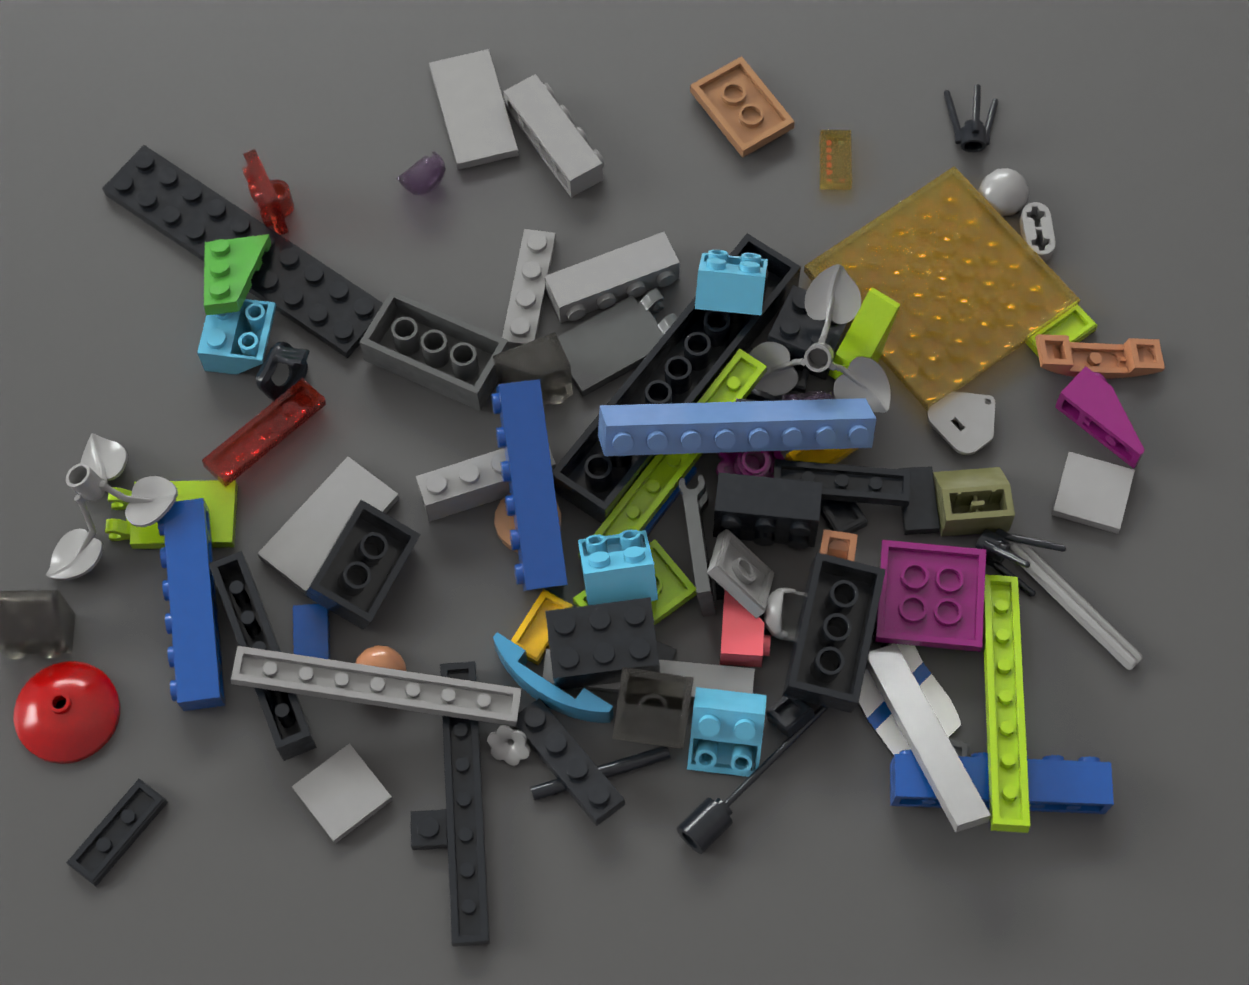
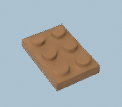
[690,56,795,158]

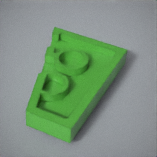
[204,234,271,316]

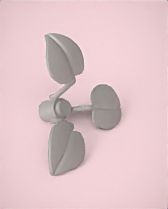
[749,264,891,413]
[46,433,178,581]

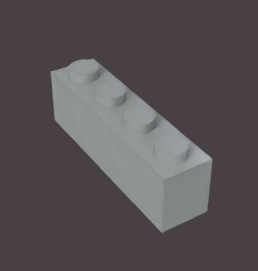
[504,74,605,198]
[545,232,680,323]
[416,447,556,522]

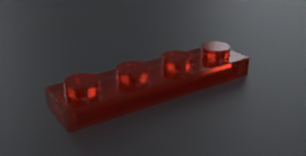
[202,378,326,487]

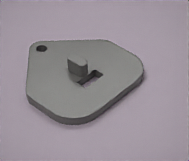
[927,391,995,455]

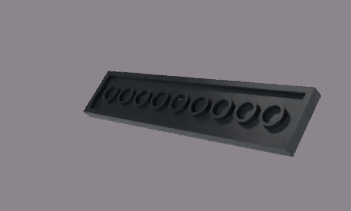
[102,145,383,358]

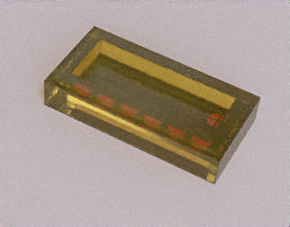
[819,130,852,190]

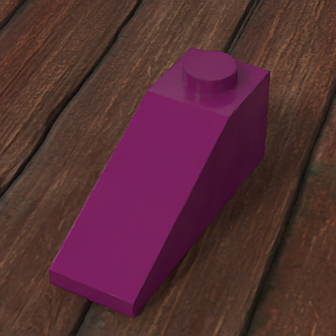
[1055,366,1145,469]

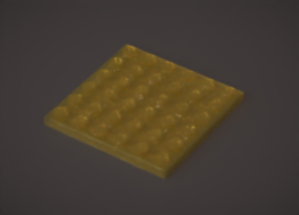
[804,166,1080,411]

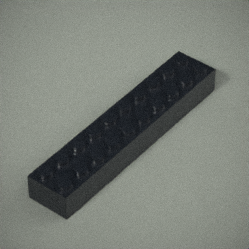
[552,233,801,523]

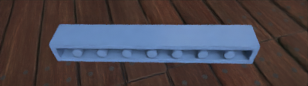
[598,398,876,456]

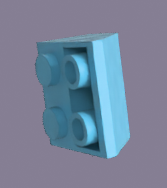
[695,250,768,316]
[197,299,276,375]
[578,530,658,605]
[687,687,767,777]

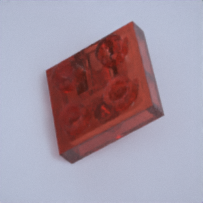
[242,149,294,235]

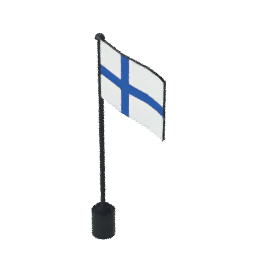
[677,643,961,854]

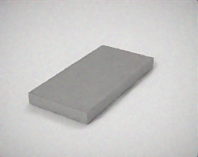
[429,49,519,170]
[257,456,400,593]

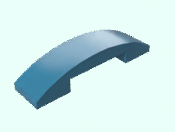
[493,632,614,723]

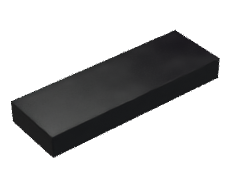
[66,779,168,887]

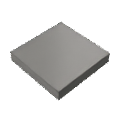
[1052,452,1135,534]
[707,529,774,618]
[292,743,393,844]

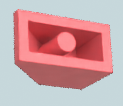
[720,590,771,667]

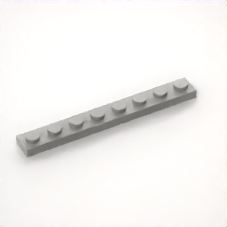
[231,646,521,726]

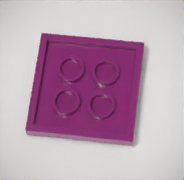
[875,540,986,652]

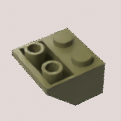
[933,467,1015,537]

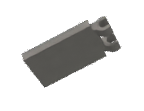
[549,288,677,397]
[679,475,717,617]

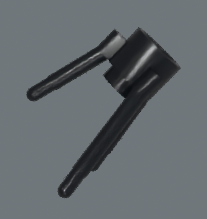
[944,84,998,152]
[975,528,1066,597]

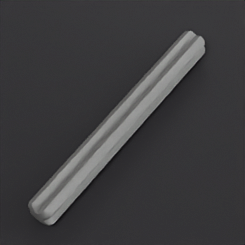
[1009,542,1143,670]

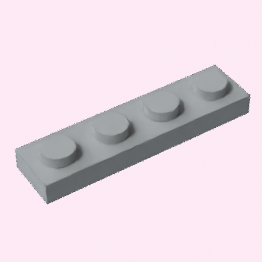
[502,229,556,351]

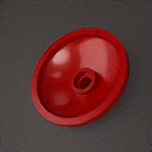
[14,661,120,764]

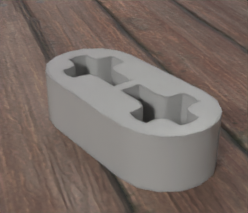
[1019,202,1055,263]

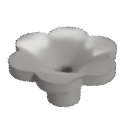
[487,725,530,766]

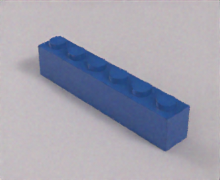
[491,379,568,591]
[157,498,226,711]
[890,750,1114,814]

